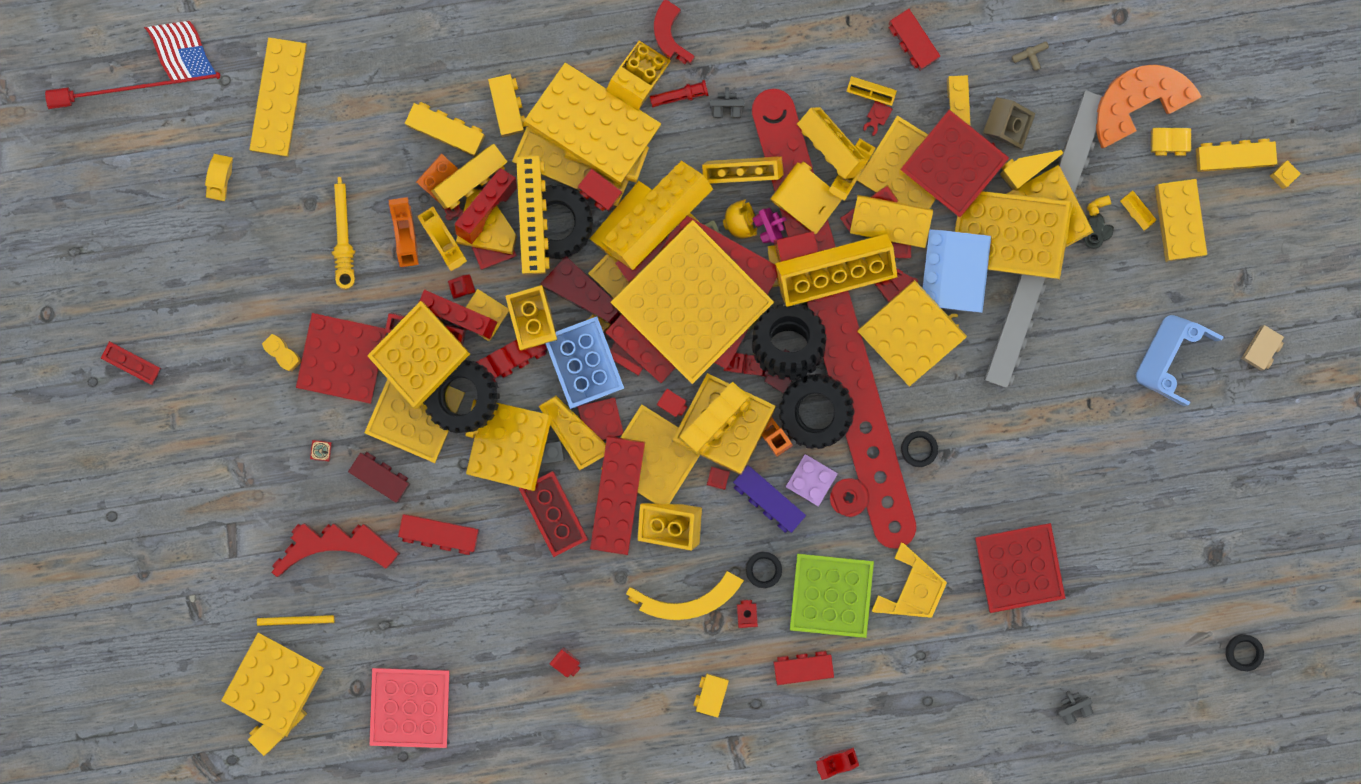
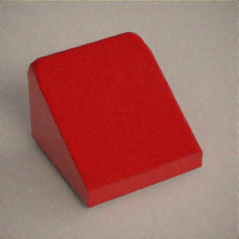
[448,274,475,299]

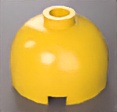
[723,199,757,239]

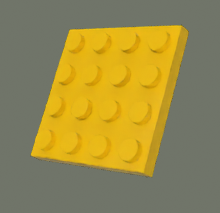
[857,116,936,209]
[1006,165,1094,248]
[858,280,967,387]
[367,301,470,409]
[672,373,776,475]
[364,379,465,463]
[466,403,552,491]
[601,404,700,504]
[221,633,324,737]

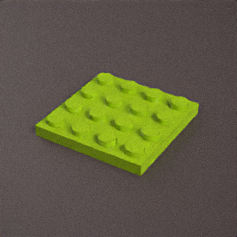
[790,554,874,638]

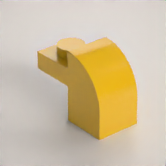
[205,154,233,201]

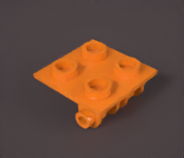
[416,153,458,202]

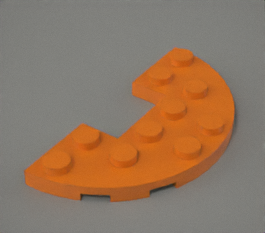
[1096,65,1202,148]

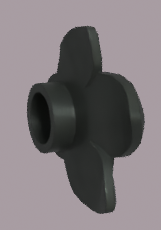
[1084,213,1114,249]

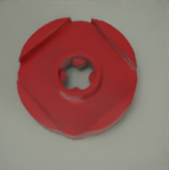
[830,478,869,517]

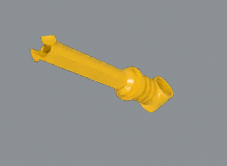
[331,177,356,290]

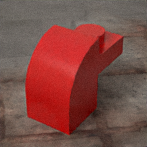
[816,747,859,780]

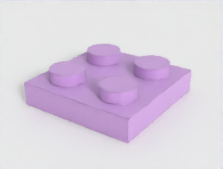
[785,454,838,507]

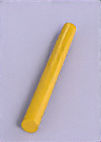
[257,615,335,626]

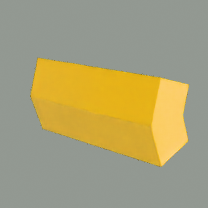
[846,76,897,106]

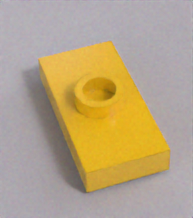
[1120,191,1156,230]

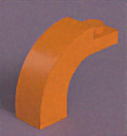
[389,197,419,267]
[762,417,793,457]

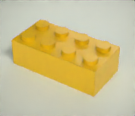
[1155,179,1207,262]

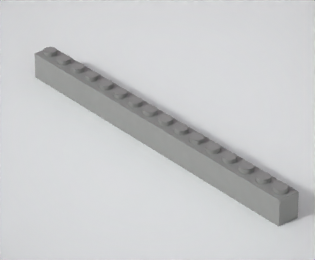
[984,91,1103,388]

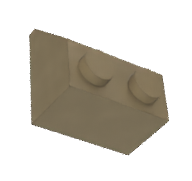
[983,97,1035,149]

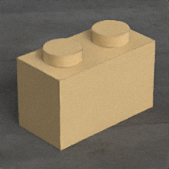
[1241,325,1284,371]

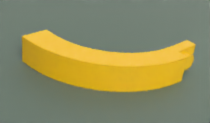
[626,571,744,620]

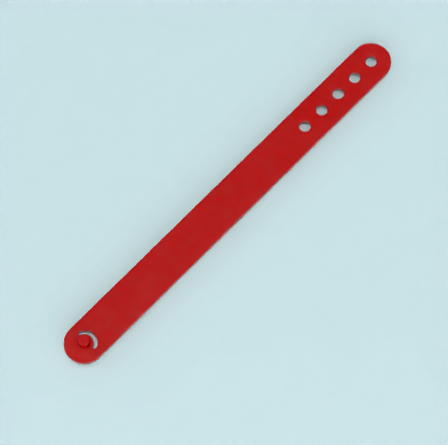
[752,89,916,549]

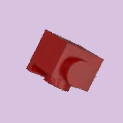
[737,600,758,628]

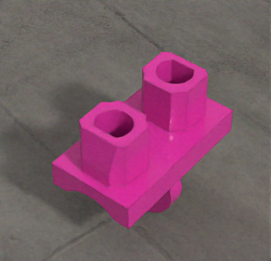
[753,208,787,243]

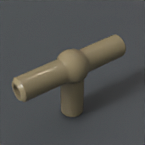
[1012,41,1049,71]

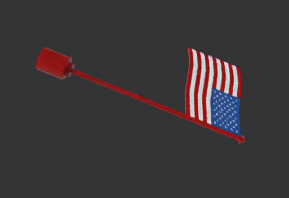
[45,21,221,109]

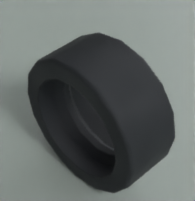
[901,431,938,467]
[746,552,782,588]
[1225,634,1264,672]

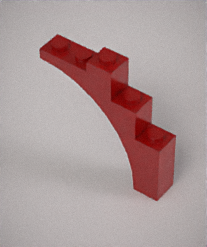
[271,523,400,577]

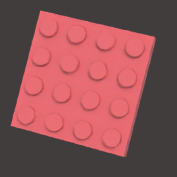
[370,668,450,748]

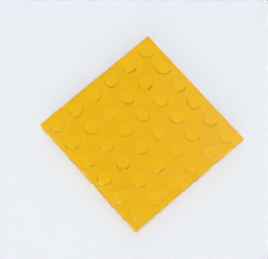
[611,220,774,384]

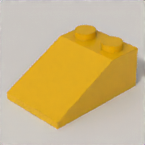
[1000,150,1063,190]
[505,285,557,351]
[638,503,702,551]

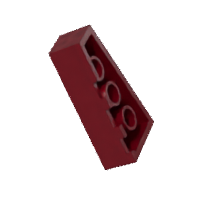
[540,256,621,325]

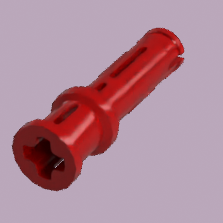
[650,80,709,107]

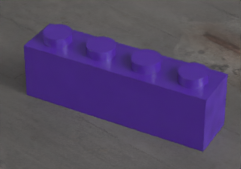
[733,465,806,533]

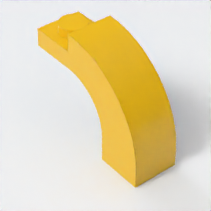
[828,138,876,201]
[417,206,467,271]

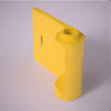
[770,162,842,234]

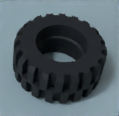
[519,184,593,259]
[752,304,826,380]
[423,360,500,433]
[779,374,854,449]

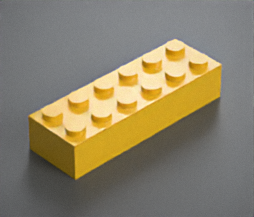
[601,161,713,270]
[775,234,897,307]

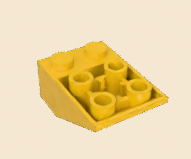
[606,40,671,111]

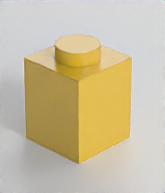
[1270,160,1301,189]

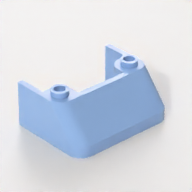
[1136,315,1223,406]

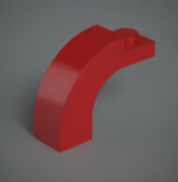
[654,0,695,65]

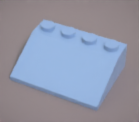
[923,229,991,313]
[546,316,624,409]

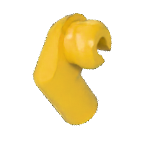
[1087,195,1111,216]

